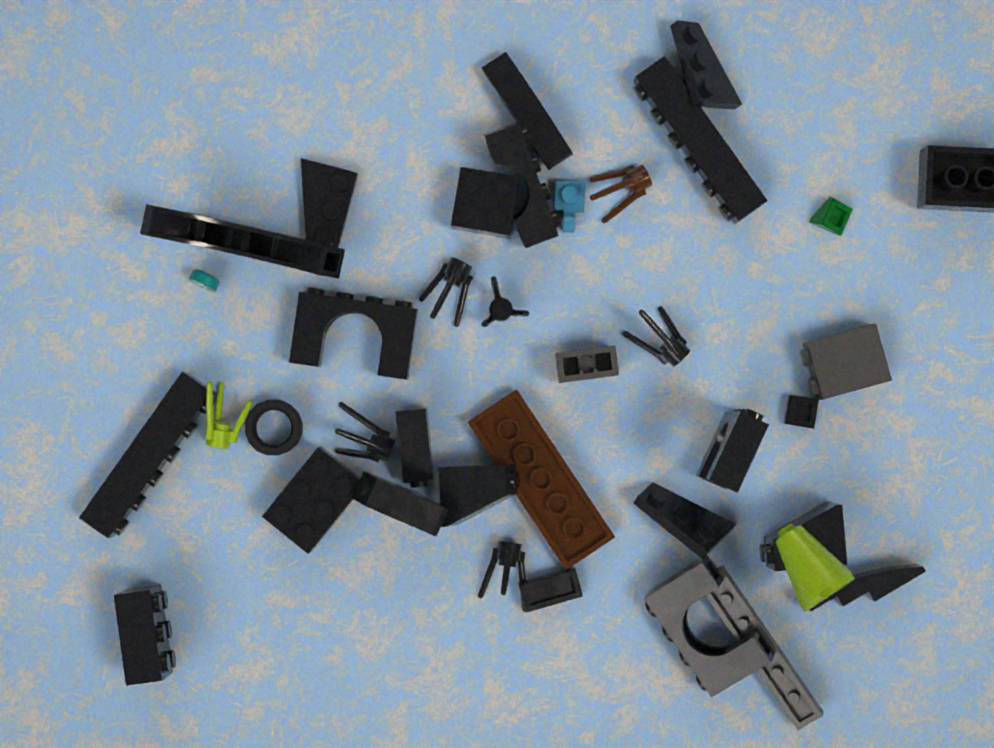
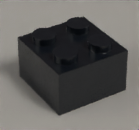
[451,167,519,239]

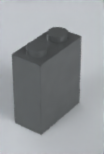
[800,323,892,400]

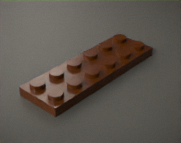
[468,389,615,570]

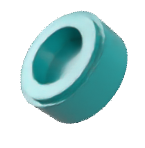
[189,269,220,292]

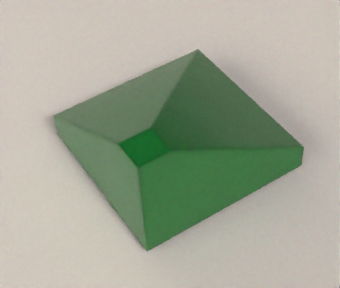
[809,197,853,236]

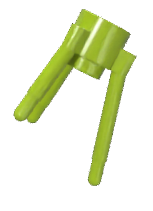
[205,381,252,449]

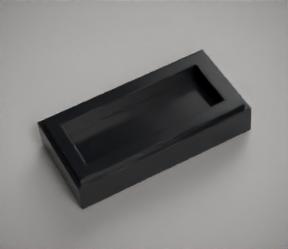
[518,567,583,613]

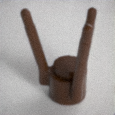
[590,165,652,224]

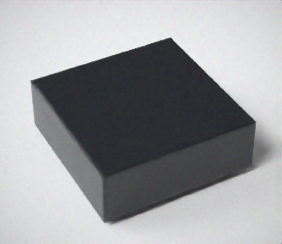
[784,395,819,429]

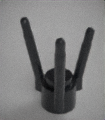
[419,257,473,327]
[481,276,529,327]
[623,306,690,367]
[335,402,396,463]
[478,541,526,612]

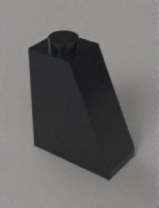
[395,409,434,488]
[439,464,520,527]
[352,471,449,537]

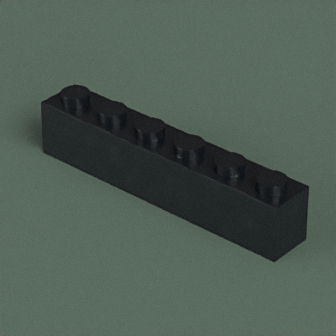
[633,56,768,224]
[79,371,216,538]

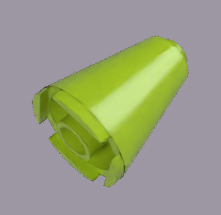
[775,523,855,612]

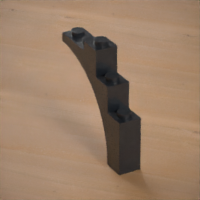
[140,204,345,279]

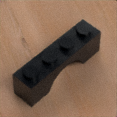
[483,122,561,248]

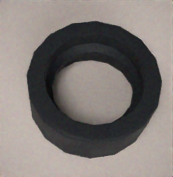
[245,400,303,456]

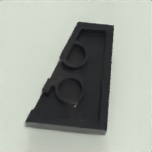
[670,20,742,109]
[301,158,358,248]
[633,482,736,560]

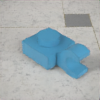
[554,180,585,233]

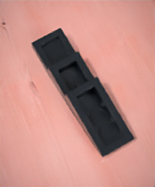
[482,52,573,170]
[809,564,926,611]

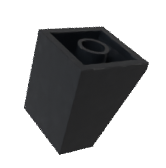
[759,502,848,571]

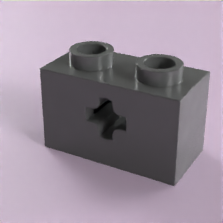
[555,345,619,383]

